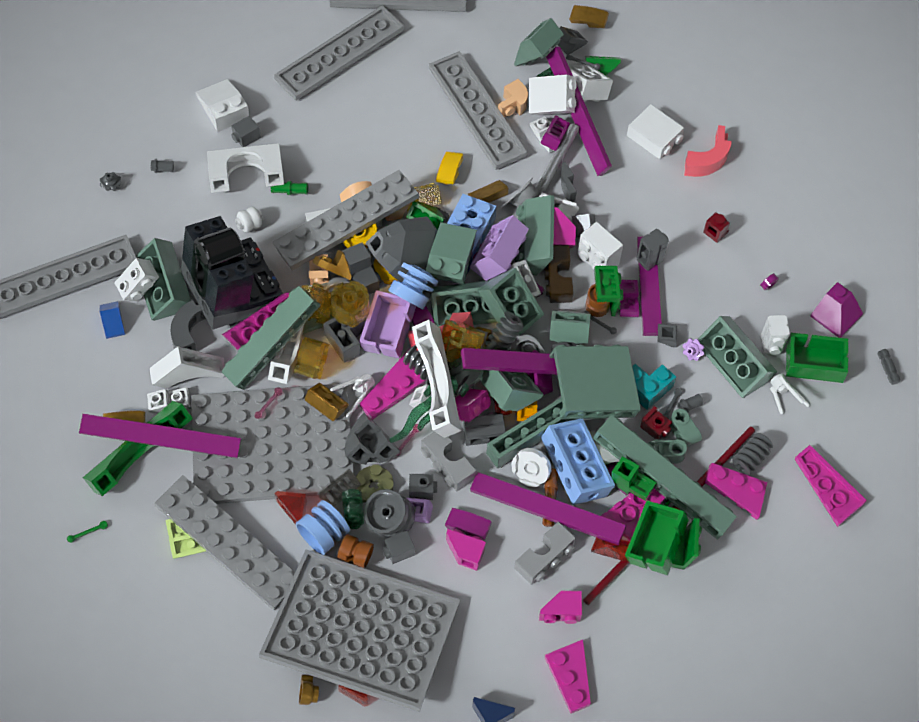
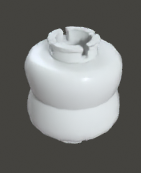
[235,207,264,233]

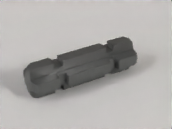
[877,349,900,385]

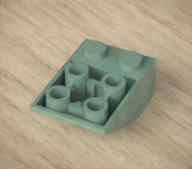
[514,18,564,66]
[550,310,591,344]

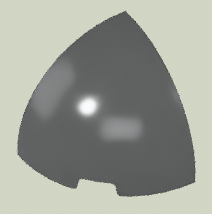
[345,413,401,465]

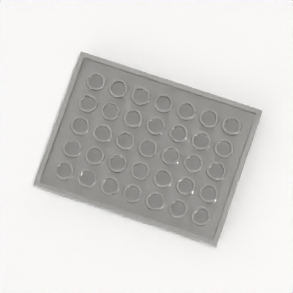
[191,384,355,504]
[259,549,460,712]

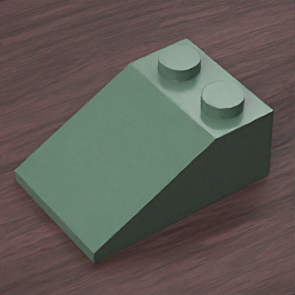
[426,222,477,284]

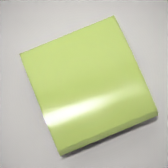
[165,519,206,559]

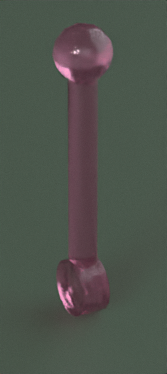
[254,387,282,419]
[396,424,421,456]

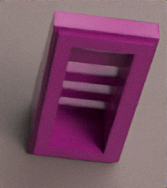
[541,115,571,151]

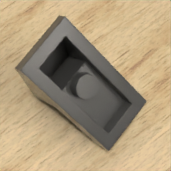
[557,26,588,55]

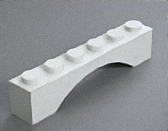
[412,320,461,438]

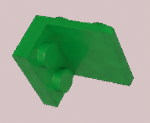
[594,266,623,316]
[671,518,702,570]

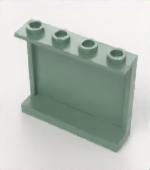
[549,345,641,419]

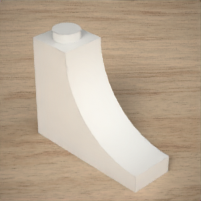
[150,347,225,389]

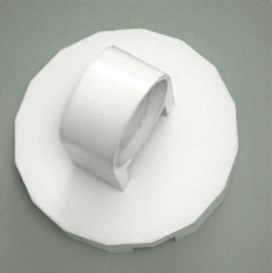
[511,448,551,487]

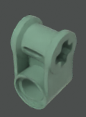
[670,409,702,447]
[649,439,687,464]

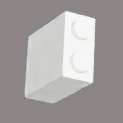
[529,75,576,116]
[627,104,684,159]

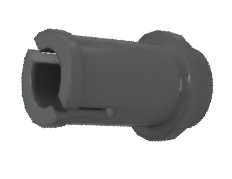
[151,159,174,173]
[677,394,703,413]

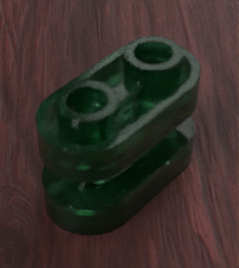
[342,489,364,529]

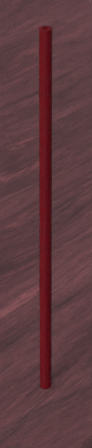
[583,426,755,605]

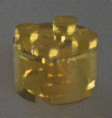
[331,281,370,327]
[301,283,338,324]
[294,336,330,380]

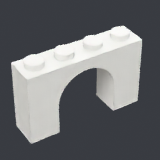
[207,143,284,193]

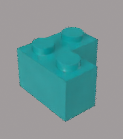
[632,364,676,410]

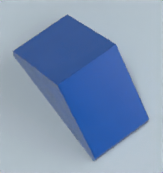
[99,301,125,339]

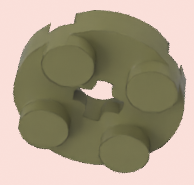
[354,464,394,503]

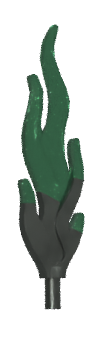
[389,340,498,443]

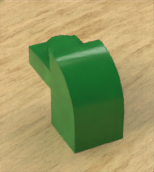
[612,456,656,501]

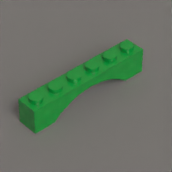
[82,401,193,496]

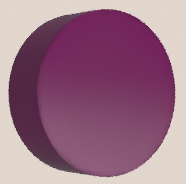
[760,273,779,290]

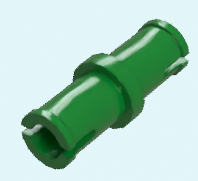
[271,181,309,195]

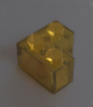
[441,319,485,364]

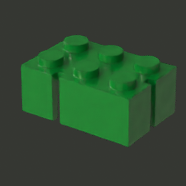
[786,332,848,383]
[625,500,689,575]

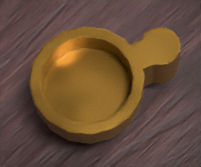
[299,674,319,705]

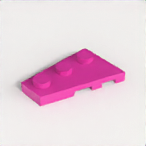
[705,463,767,520]
[545,639,591,714]

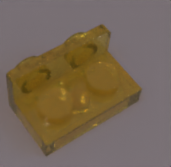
[406,183,442,212]

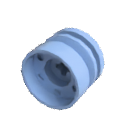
[388,262,438,309]
[296,500,350,555]

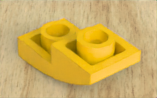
[436,151,463,185]

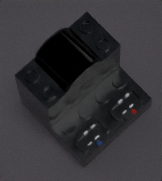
[181,216,283,330]

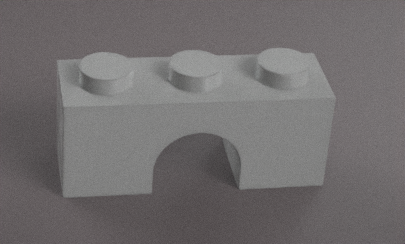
[421,432,476,492]
[514,522,576,585]

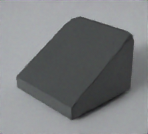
[657,324,677,347]

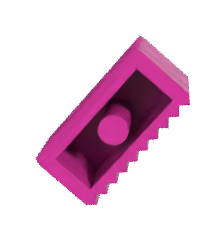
[455,388,491,422]

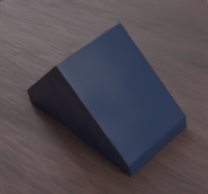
[472,697,515,722]

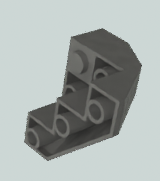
[365,216,438,282]

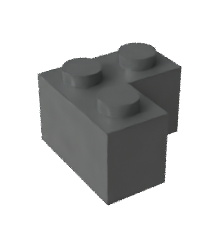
[342,242,381,299]
[323,306,366,363]

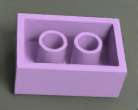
[469,215,529,281]

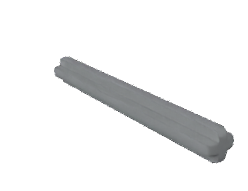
[536,124,579,195]

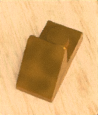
[313,250,352,280]

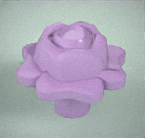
[683,338,704,361]

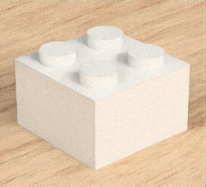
[578,222,623,270]

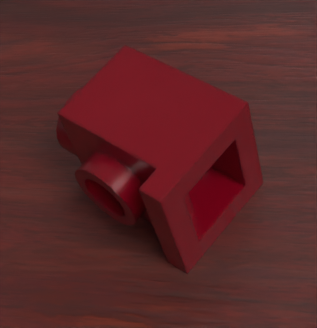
[703,212,730,243]
[640,406,672,440]

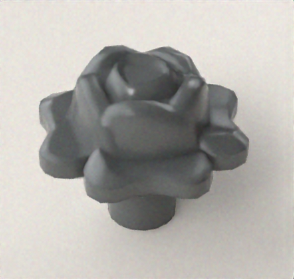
[100,172,121,191]

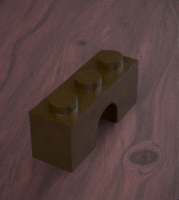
[544,245,574,303]

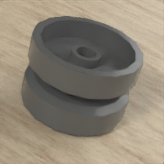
[364,489,415,538]

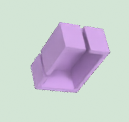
[359,291,416,359]

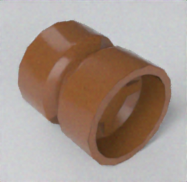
[585,284,611,317]
[337,534,374,568]

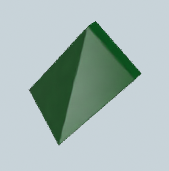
[585,56,621,76]
[406,201,445,230]

